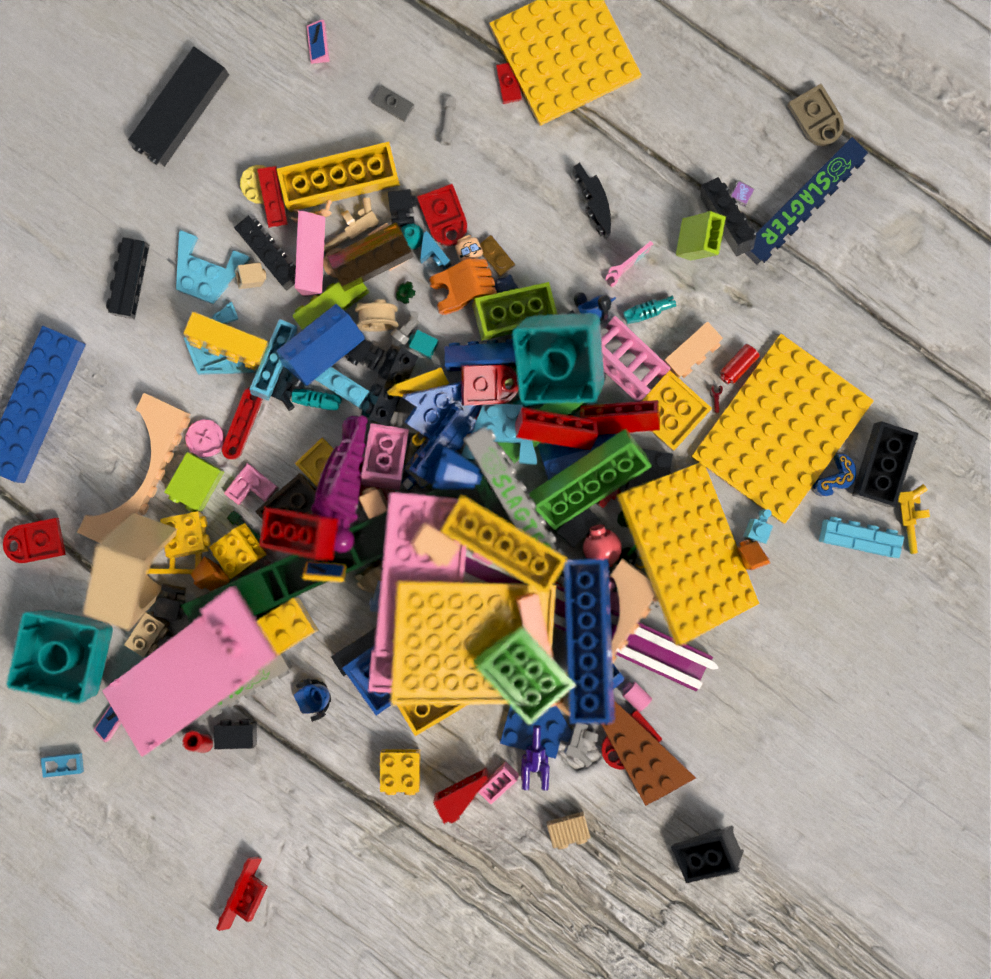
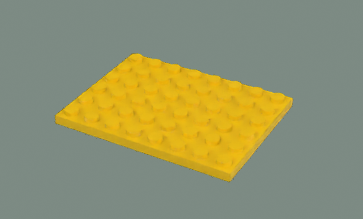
[691,334,874,524]
[617,462,760,646]
[390,581,556,705]

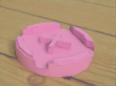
[185,419,225,458]

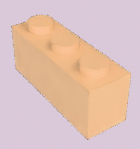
[664,322,723,378]

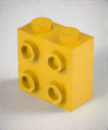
[160,511,211,559]
[209,523,267,579]
[380,749,421,795]

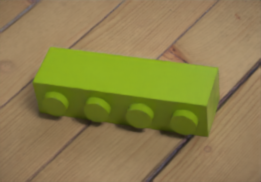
[292,282,370,330]

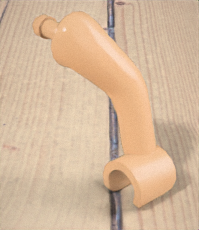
[291,200,332,223]

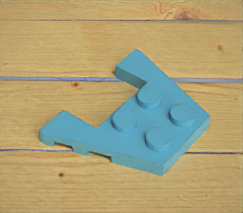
[176,230,251,304]
[184,302,258,375]
[461,404,537,465]

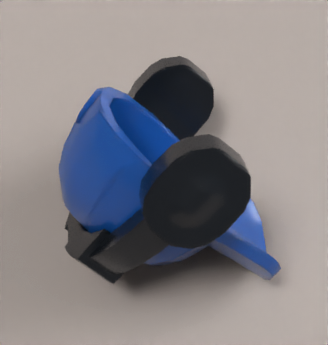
[574,292,616,325]
[294,678,331,722]

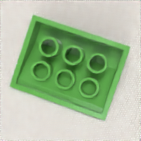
[473,627,575,725]

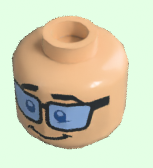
[455,235,483,261]

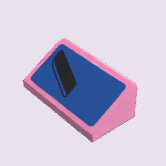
[307,20,330,64]
[93,705,121,743]

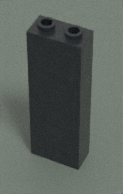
[128,46,229,167]

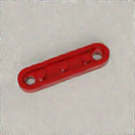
[222,387,263,460]

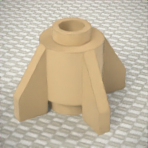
[355,559,383,593]

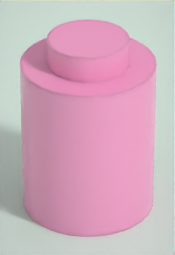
[622,682,652,712]

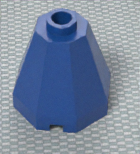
[433,447,482,489]

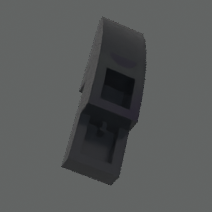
[571,162,611,240]

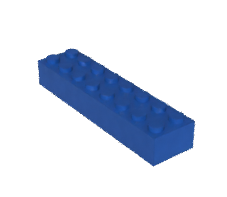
[0,325,86,483]
[564,559,615,723]

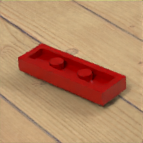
[257,166,288,228]

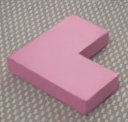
[224,463,278,505]

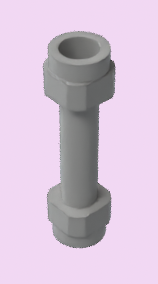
[440,97,456,146]

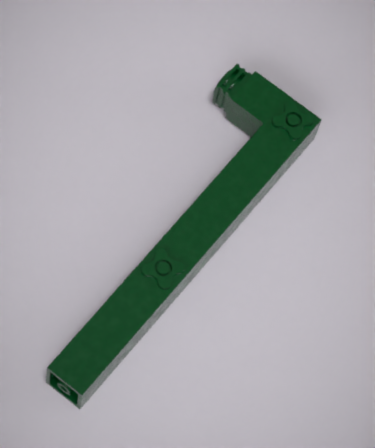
[182,458,516,624]

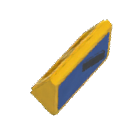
[303,561,346,582]

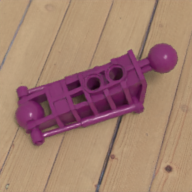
[311,416,367,552]

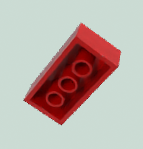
[259,507,338,559]

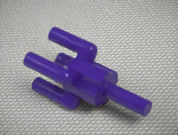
[521,725,550,791]

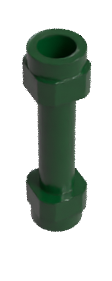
[227,510,263,548]

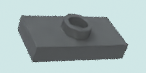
[372,85,414,122]

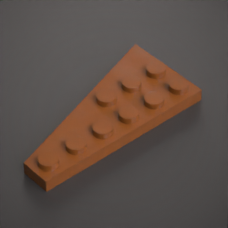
[601,700,696,806]

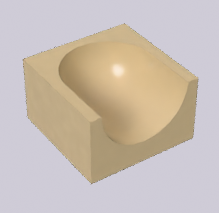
[83,513,177,630]

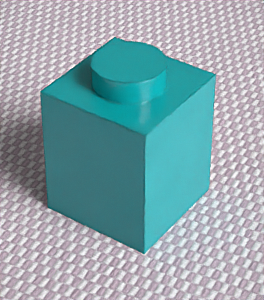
[408,330,439,360]

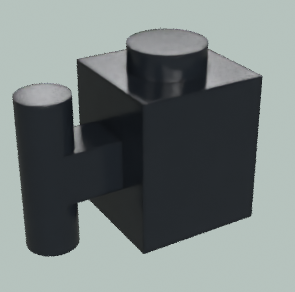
[388,189,417,226]
[346,339,385,371]
[154,583,186,621]

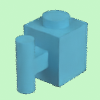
[743,509,773,544]

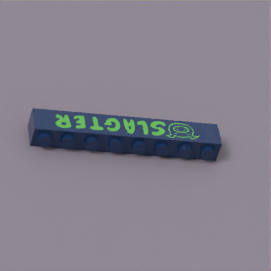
[745,137,868,265]

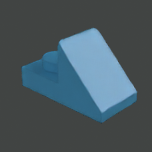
[420,231,451,269]

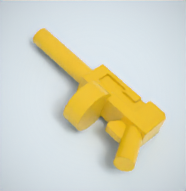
[898,484,930,554]

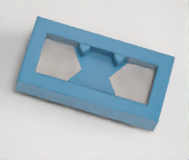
[41,753,84,778]

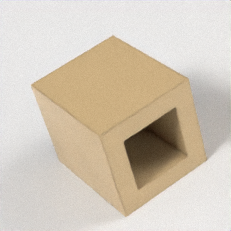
[235,263,266,289]

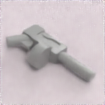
[376,311,420,368]
[564,723,599,767]

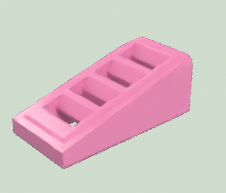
[478,762,519,804]

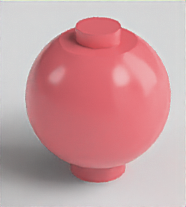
[583,524,622,568]

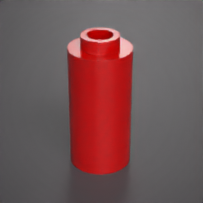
[719,344,760,385]
[182,731,213,753]

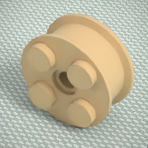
[355,300,398,332]

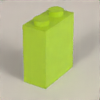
[675,211,726,261]
[164,452,225,512]

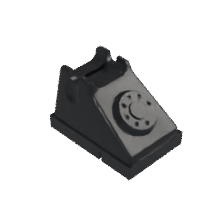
[671,825,744,883]

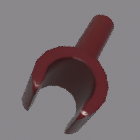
[710,385,723,413]

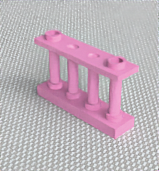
[601,316,671,402]

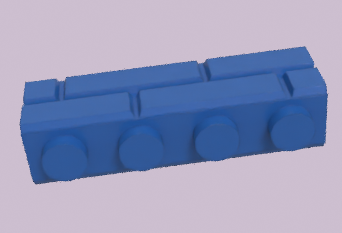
[410,405,476,484]

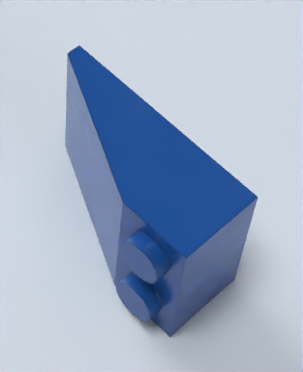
[342,645,392,716]

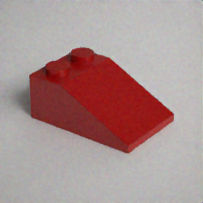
[433,767,488,824]

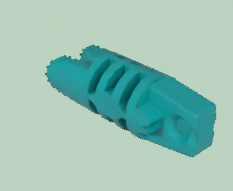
[291,389,342,411]

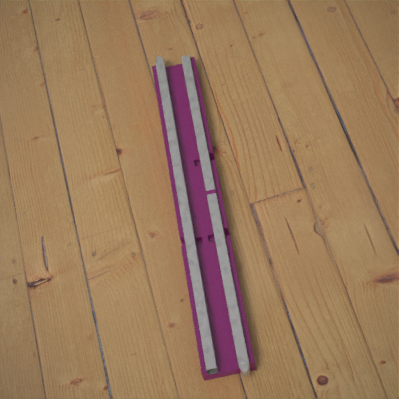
[463,547,718,692]

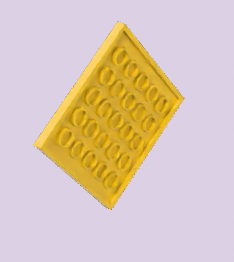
[489,0,642,126]

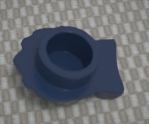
[493,274,519,293]

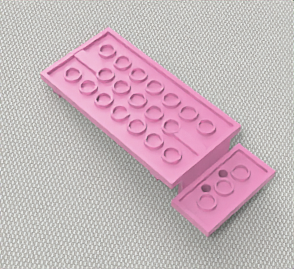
[368,493,471,693]
[102,587,278,757]

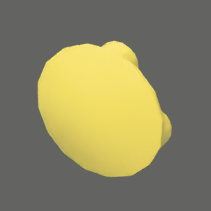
[240,165,266,204]

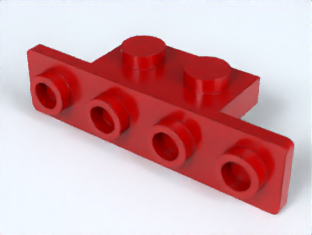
[216,856,268,931]

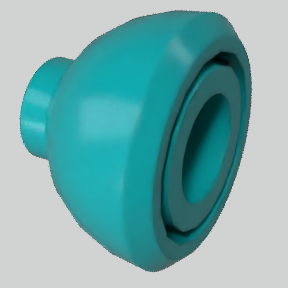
[401,223,424,250]

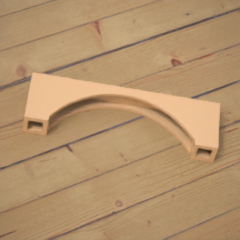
[77,393,190,543]
[556,560,658,716]

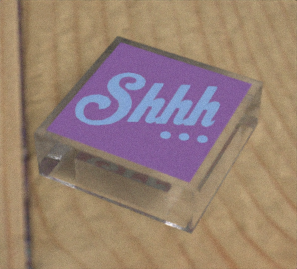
[730,180,755,207]

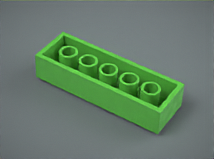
[529,429,652,530]

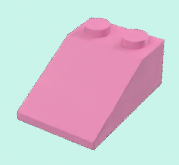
[361,423,409,490]

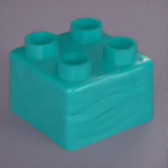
[513,313,605,404]
[6,610,113,704]

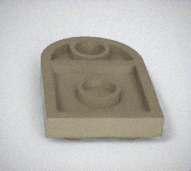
[787,83,844,146]

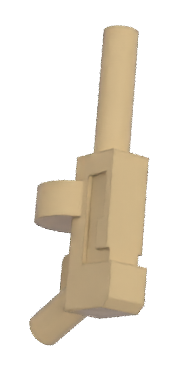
[324,198,379,253]

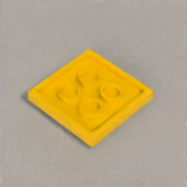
[642,370,712,451]

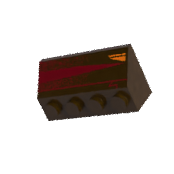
[327,222,414,291]

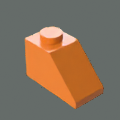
[737,539,770,570]
[191,556,230,591]

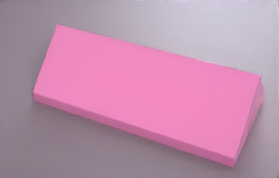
[295,211,325,296]

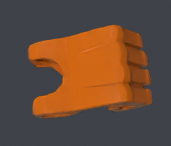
[429,258,497,315]

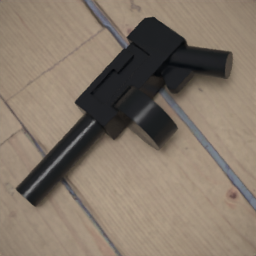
[271,366,305,411]

